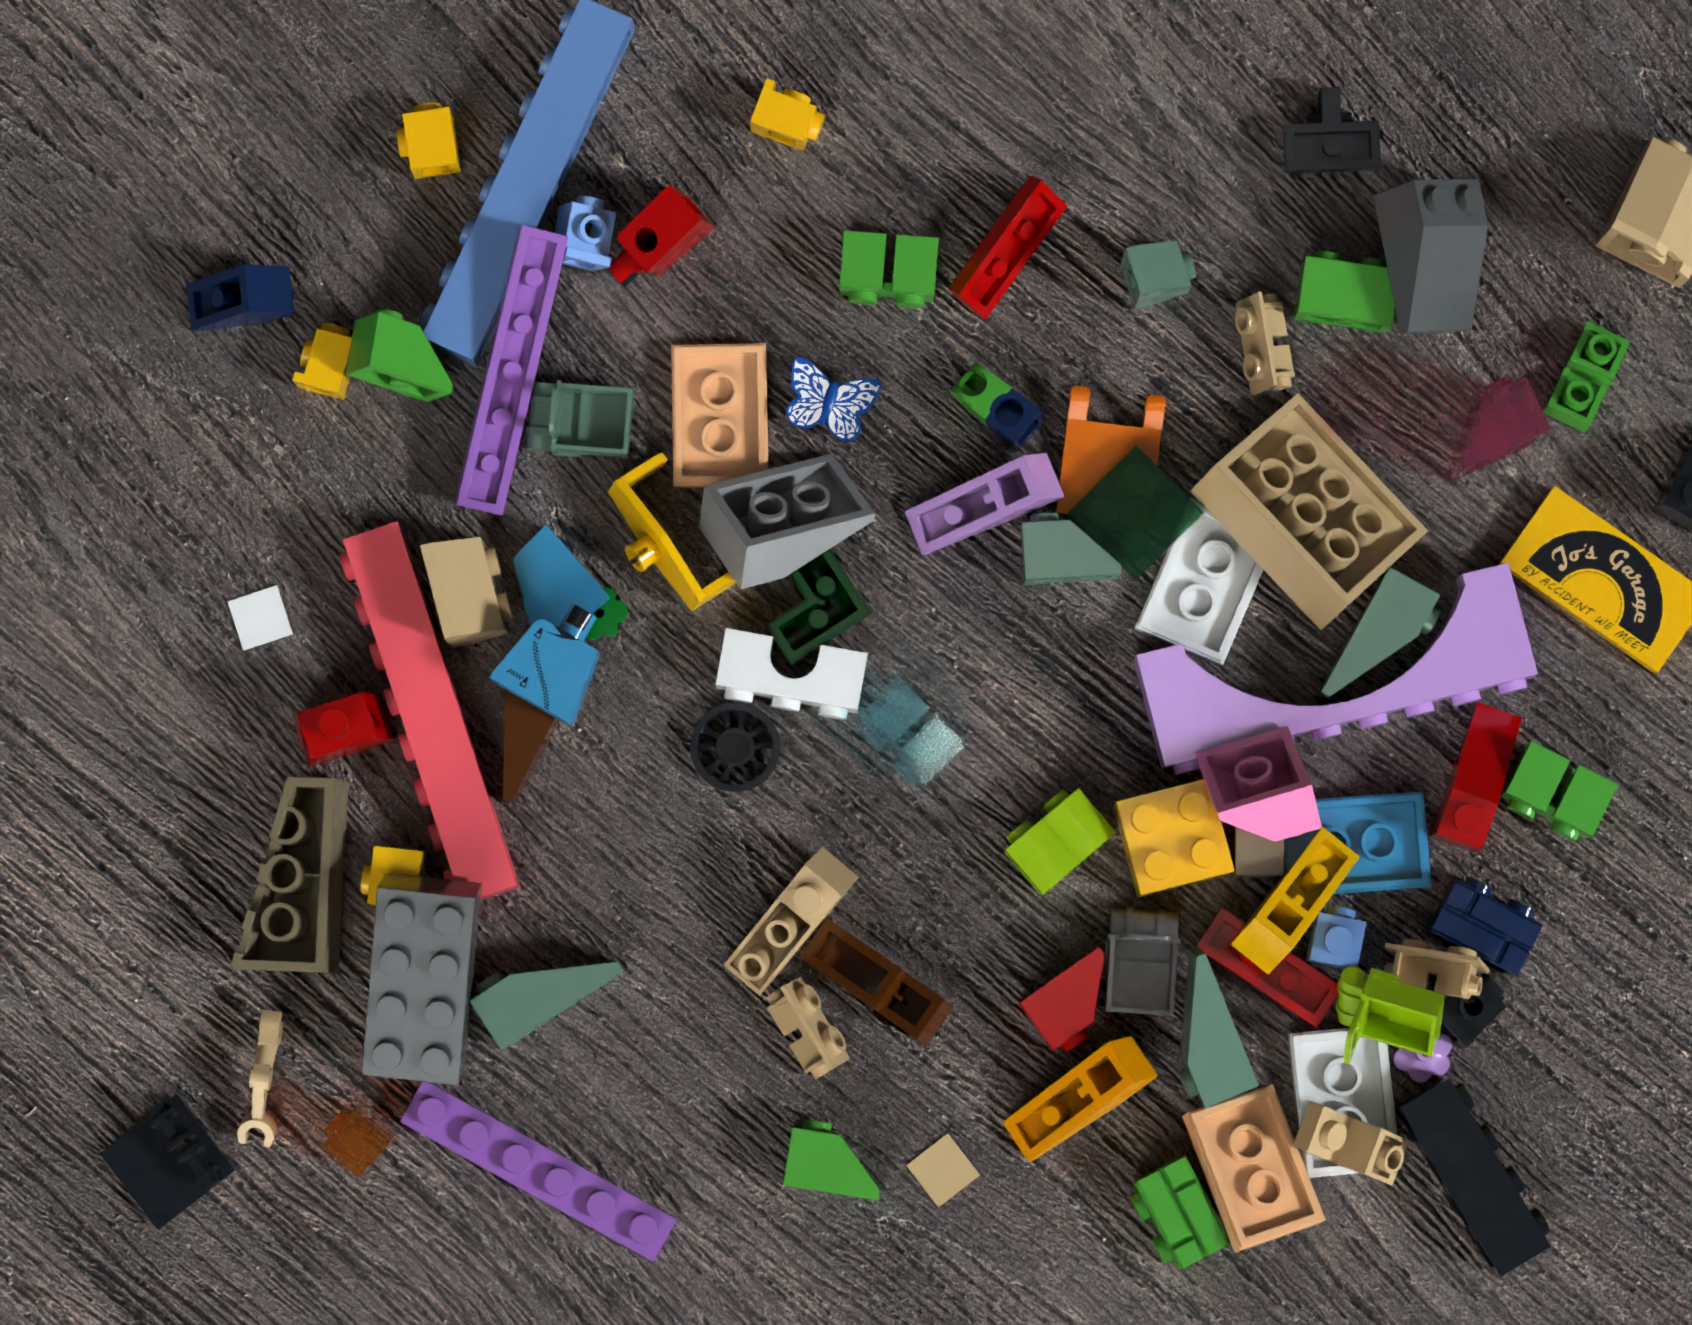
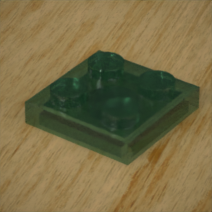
[1068,446,1204,581]

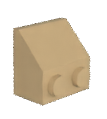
[420,537,513,648]

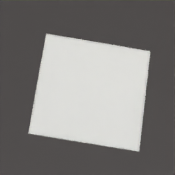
[227,585,293,651]

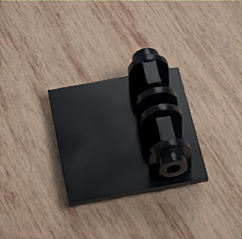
[100,1094,235,1230]

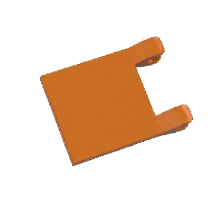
[1056,385,1166,525]

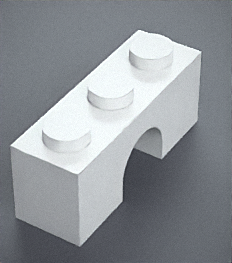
[715,628,868,720]

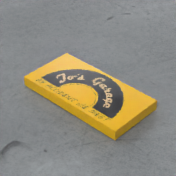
[1498,486,1692,674]

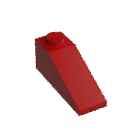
[1429,702,1522,853]

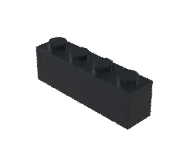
[1394,1078,1551,1276]

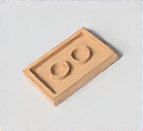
[671,343,769,488]
[1182,1084,1326,1253]

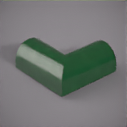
[765,549,872,666]

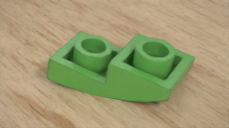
[1542,321,1630,433]

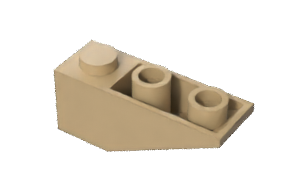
[724,846,859,996]

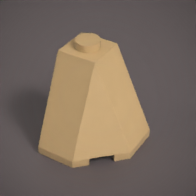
[1595,137,1692,288]

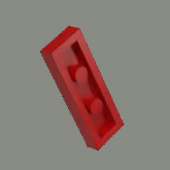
[948,175,1067,320]
[1196,907,1339,1028]

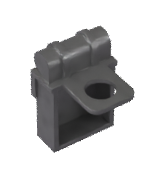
[1104,907,1181,1016]

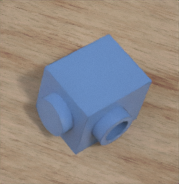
[1304,905,1367,969]

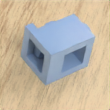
[554,196,616,272]

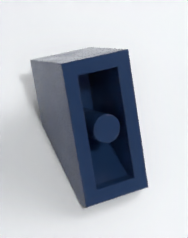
[186,264,294,331]

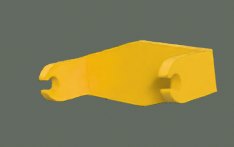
[608,452,736,611]

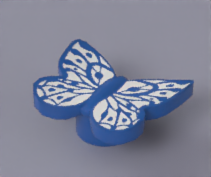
[785,357,882,442]

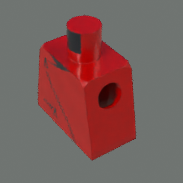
[607,184,715,287]
[294,692,395,768]

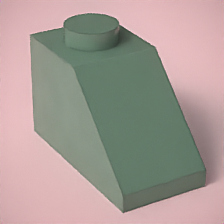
[1119,240,1196,311]
[1020,513,1122,585]

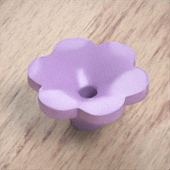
[1393,1033,1452,1083]

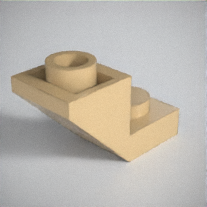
[1293,1101,1409,1186]

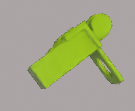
[1335,966,1445,1064]

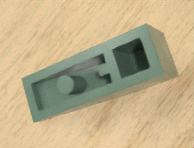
[1316,567,1441,701]
[1178,946,1259,1109]
[470,962,625,1050]

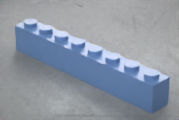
[419,0,635,368]

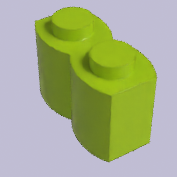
[1004,788,1116,896]

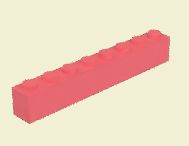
[339,521,520,901]

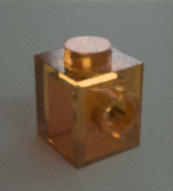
[322,1108,397,1178]

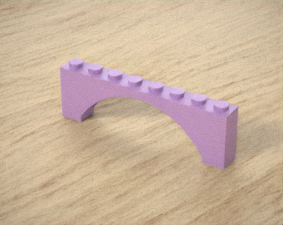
[1133,563,1538,776]

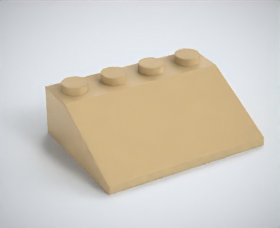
[1190,393,1428,630]

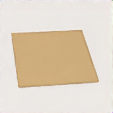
[906,1133,980,1208]

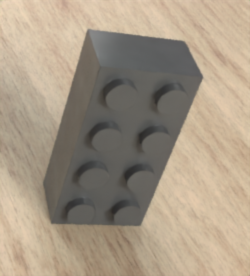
[362,873,482,1085]

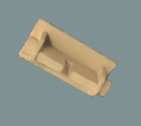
[1235,292,1295,395]
[1384,939,1490,999]
[766,976,850,1080]

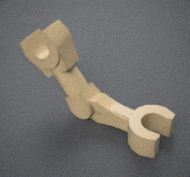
[237,1009,284,1147]

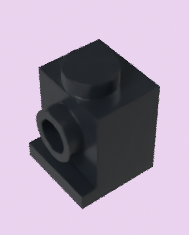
[1441,973,1506,1048]

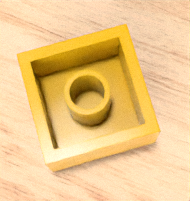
[1113,779,1234,898]

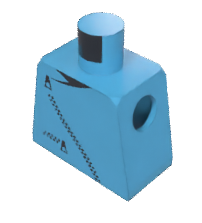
[489,604,600,727]

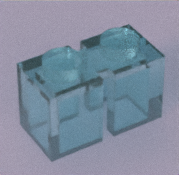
[858,677,967,788]

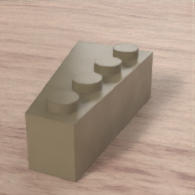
[230,777,349,974]

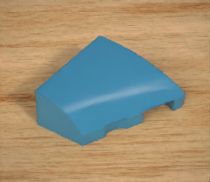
[513,525,610,627]

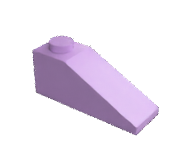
[905,453,1065,555]

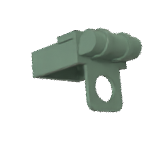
[525,380,634,458]

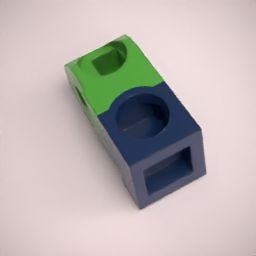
[950,362,1044,453]

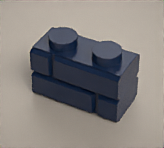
[1426,876,1543,977]

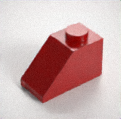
[1018,947,1104,1053]

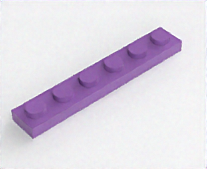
[454,224,568,515]
[400,1081,677,1262]

